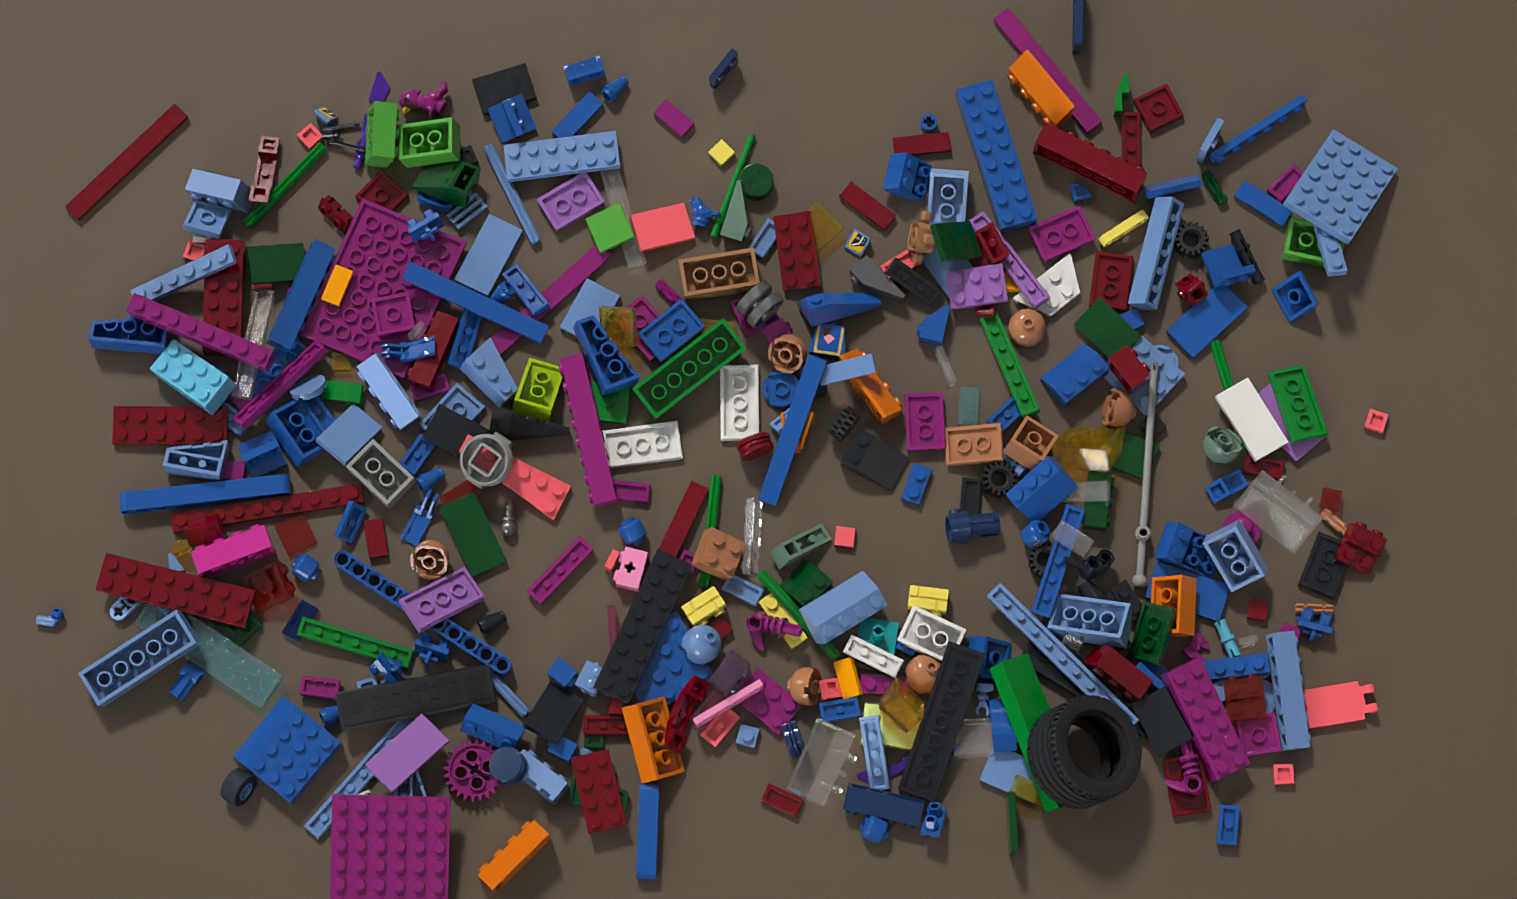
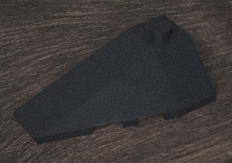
[489,406,570,440]

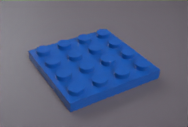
[609,611,715,706]

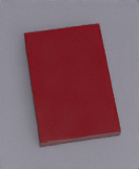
[1089,251,1133,312]
[1162,757,1212,818]

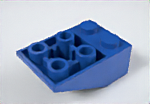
[1154,522,1216,579]

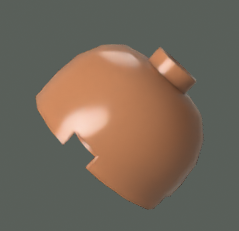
[1008,308,1046,348]
[768,334,807,373]
[1102,388,1137,427]
[410,540,450,580]
[905,654,941,693]
[787,667,822,706]

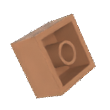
[1003,415,1059,470]
[691,527,746,581]

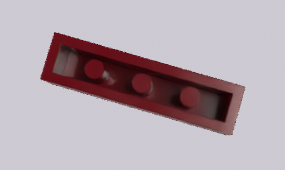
[407,311,459,392]

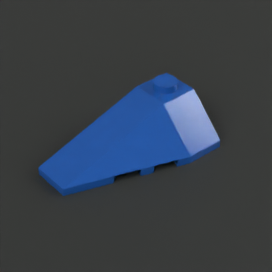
[797,293,882,327]

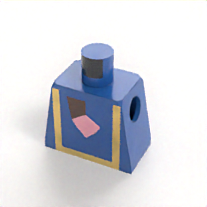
[809,319,845,360]

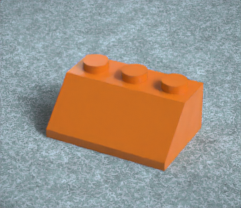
[1151,575,1197,637]

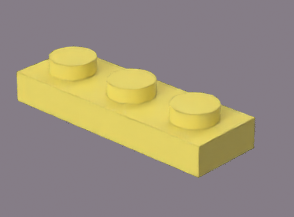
[758,593,808,649]

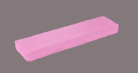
[693,679,763,728]

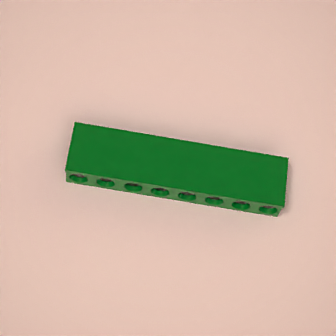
[989,653,1064,813]

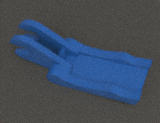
[380,335,435,363]
[400,489,440,546]

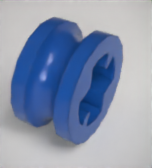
[920,114,938,133]

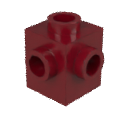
[1175,273,1209,306]

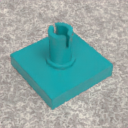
[858,618,899,655]

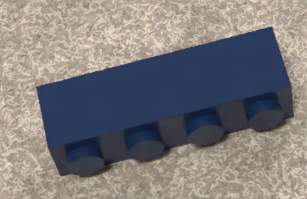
[843,783,925,828]

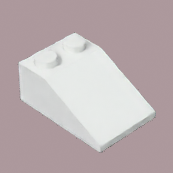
[897,605,966,661]

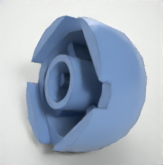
[682,625,722,665]

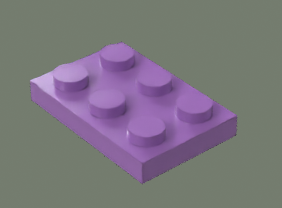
[537,172,605,232]
[946,263,1008,310]

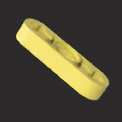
[1098,210,1149,247]

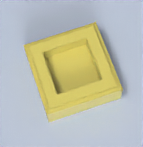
[708,139,735,167]

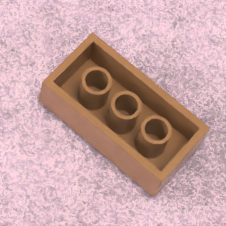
[679,248,760,302]

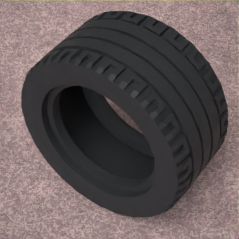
[1027,695,1142,809]

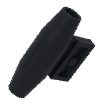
[1077,579,1142,652]

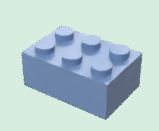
[1203,519,1269,592]

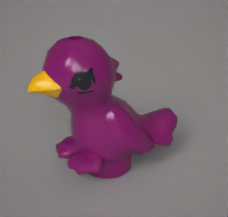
[399,81,448,119]

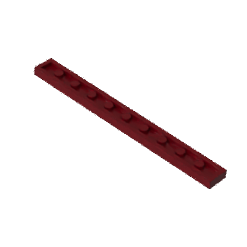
[170,483,364,533]

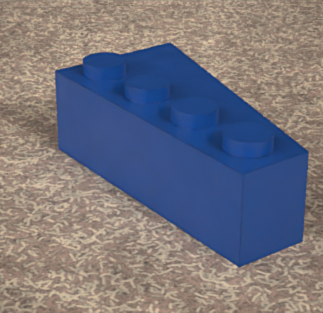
[573,315,640,397]
[88,316,171,354]

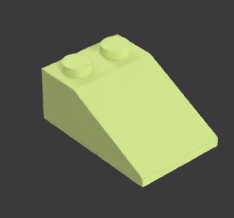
[861,703,922,750]

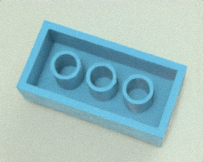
[150,339,236,416]

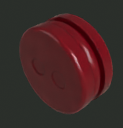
[736,432,774,461]

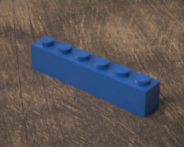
[266,239,336,353]

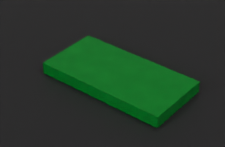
[1267,365,1328,444]

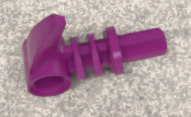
[746,611,803,651]
[1165,740,1205,795]

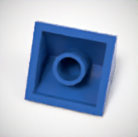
[1272,270,1319,322]

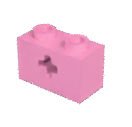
[613,547,649,592]

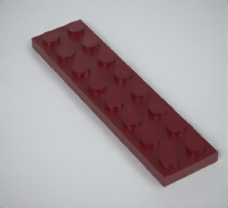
[95,553,256,629]

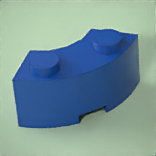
[988,699,1018,752]

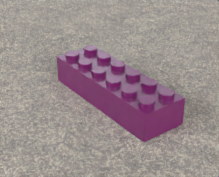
[1160,657,1251,781]

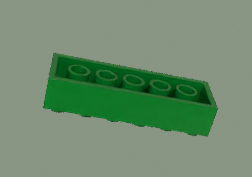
[632,318,747,419]

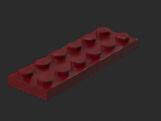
[112,406,229,445]

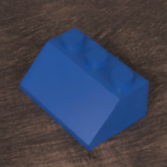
[1040,344,1110,408]
[266,398,325,468]
[1006,456,1078,521]

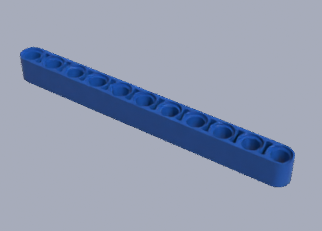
[334,550,512,676]

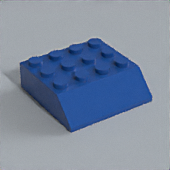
[233,697,343,805]

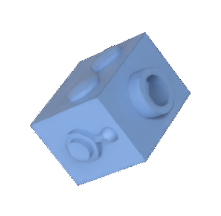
[575,660,602,697]

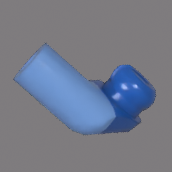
[36,607,64,627]

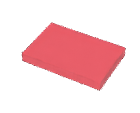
[629,203,695,252]

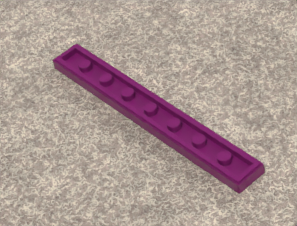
[993,8,1102,134]
[491,244,612,356]

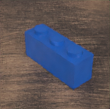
[460,703,525,749]

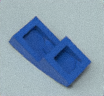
[1205,469,1250,504]

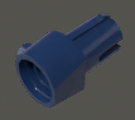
[945,509,1000,543]

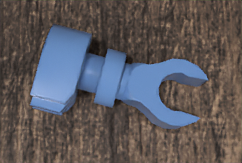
[1003,448,1029,479]
[976,683,994,716]

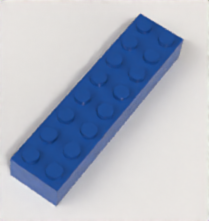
[956,79,1038,234]

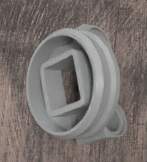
[460,432,513,489]

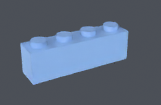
[357,353,422,429]

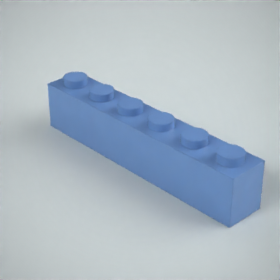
[1128,197,1184,310]
[1266,631,1311,751]

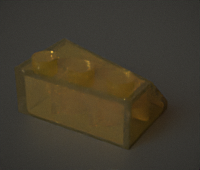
[1052,425,1125,472]

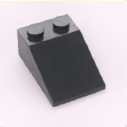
[840,428,909,492]

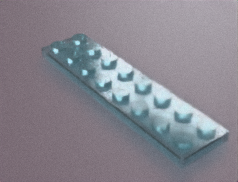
[134,604,283,708]

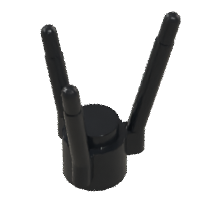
[322,123,366,152]

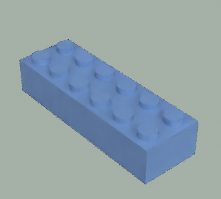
[78,610,201,707]

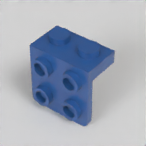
[1202,245,1256,288]

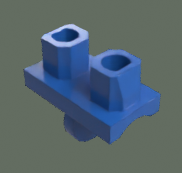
[407,209,444,243]
[1296,607,1333,641]
[414,633,450,667]
[369,652,404,684]
[920,802,947,838]

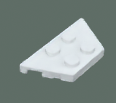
[1013,253,1080,317]

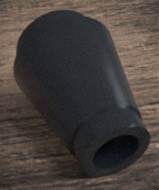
[477,610,507,634]

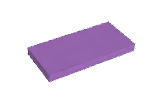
[1258,384,1325,463]
[398,566,485,633]
[365,714,449,793]

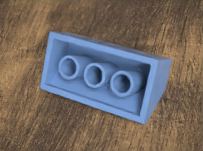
[799,571,888,644]
[1047,594,1131,648]

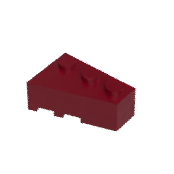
[1083,645,1153,700]

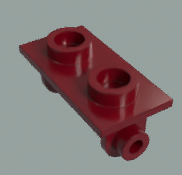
[318,195,354,233]

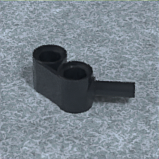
[1063,549,1115,581]

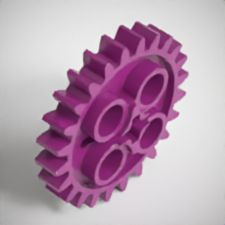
[443,738,502,803]

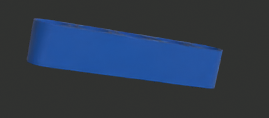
[636,783,660,879]

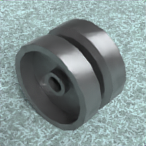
[736,280,784,328]

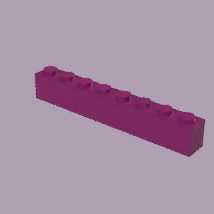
[126,293,276,373]
[558,353,619,508]

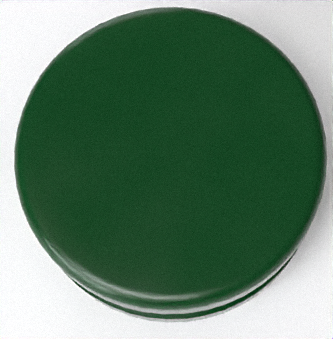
[739,163,774,201]

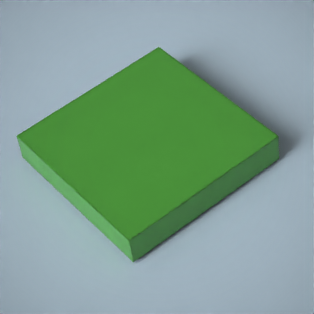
[586,203,635,253]

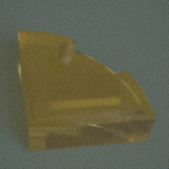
[332,352,352,372]

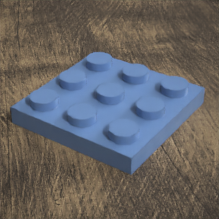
[1104,336,1185,417]

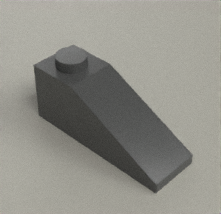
[849,255,905,303]

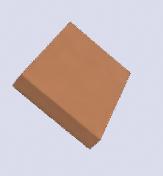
[944,423,1004,467]

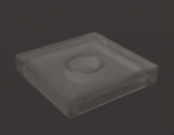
[953,718,994,759]

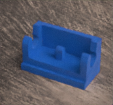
[563,54,605,86]

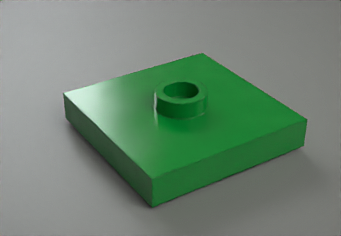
[592,382,630,424]

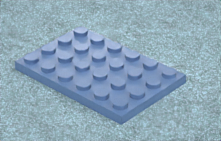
[1283,129,1398,245]

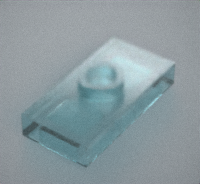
[958,387,979,426]

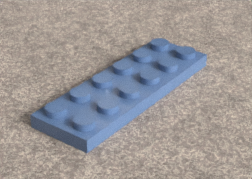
[503,131,620,182]

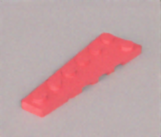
[459,435,571,521]

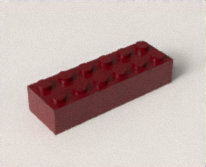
[1033,122,1147,203]
[202,240,246,356]

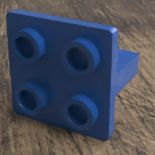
[488,94,536,143]
[238,431,287,478]

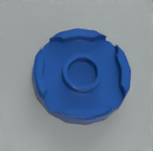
[763,370,799,409]

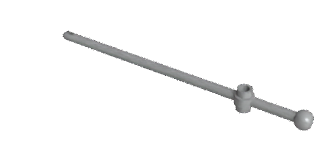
[1132,361,1158,588]

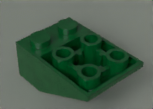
[412,161,481,208]

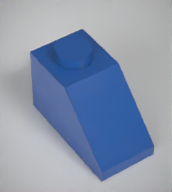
[917,305,950,346]

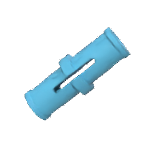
[1214,619,1241,658]

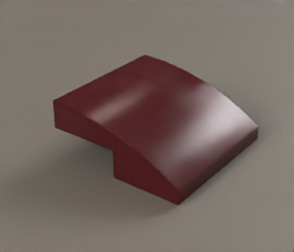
[971,222,1010,267]

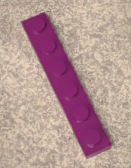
[232,340,328,429]

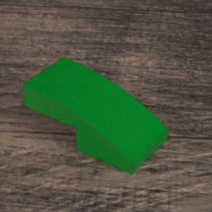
[1113,74,1129,116]
[321,381,364,404]

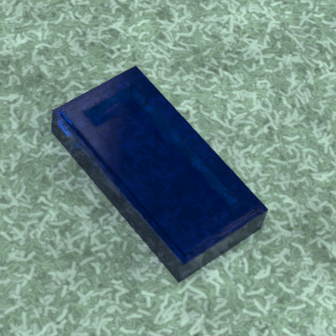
[282,599,319,643]

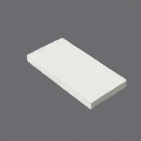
[720,365,759,441]
[1215,378,1288,462]
[603,420,683,469]

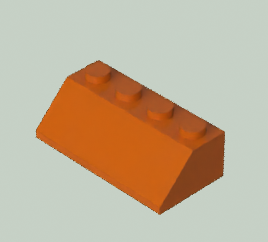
[1008,49,1075,127]
[839,348,902,426]
[622,696,685,783]
[478,820,551,894]

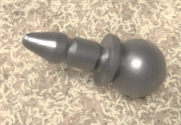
[501,499,516,536]

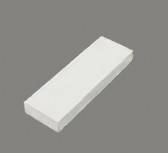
[843,634,904,678]

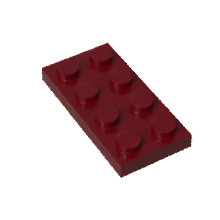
[773,211,822,292]
[571,749,627,835]

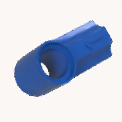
[169,660,206,701]

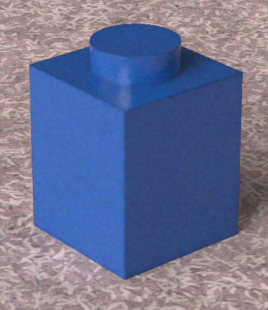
[547,657,578,689]
[547,736,578,764]

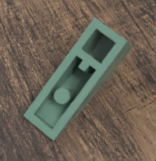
[720,179,751,241]
[770,523,832,570]

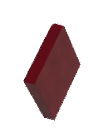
[1133,83,1184,133]
[355,170,409,211]

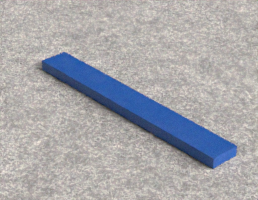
[402,261,549,344]
[758,355,827,506]

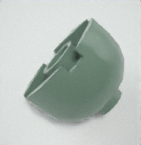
[1203,426,1242,464]

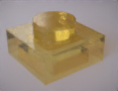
[169,539,192,558]

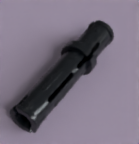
[1229,229,1265,285]

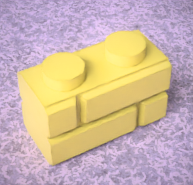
[907,585,949,617]
[681,586,726,627]

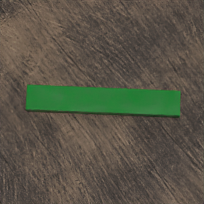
[979,311,1040,419]
[297,616,414,670]

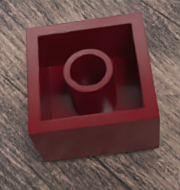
[1107,345,1151,395]

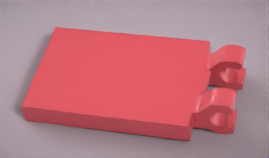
[1303,681,1378,729]

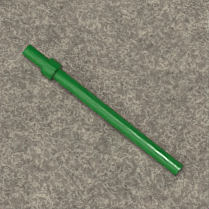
[710,133,756,239]

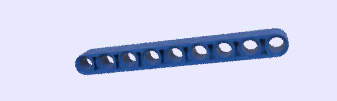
[119,474,291,514]

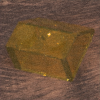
[879,677,924,733]

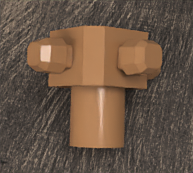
[907,210,937,264]

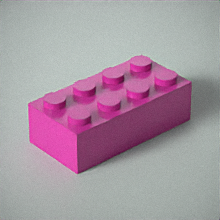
[191,524,276,579]

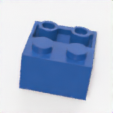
[882,153,932,202]

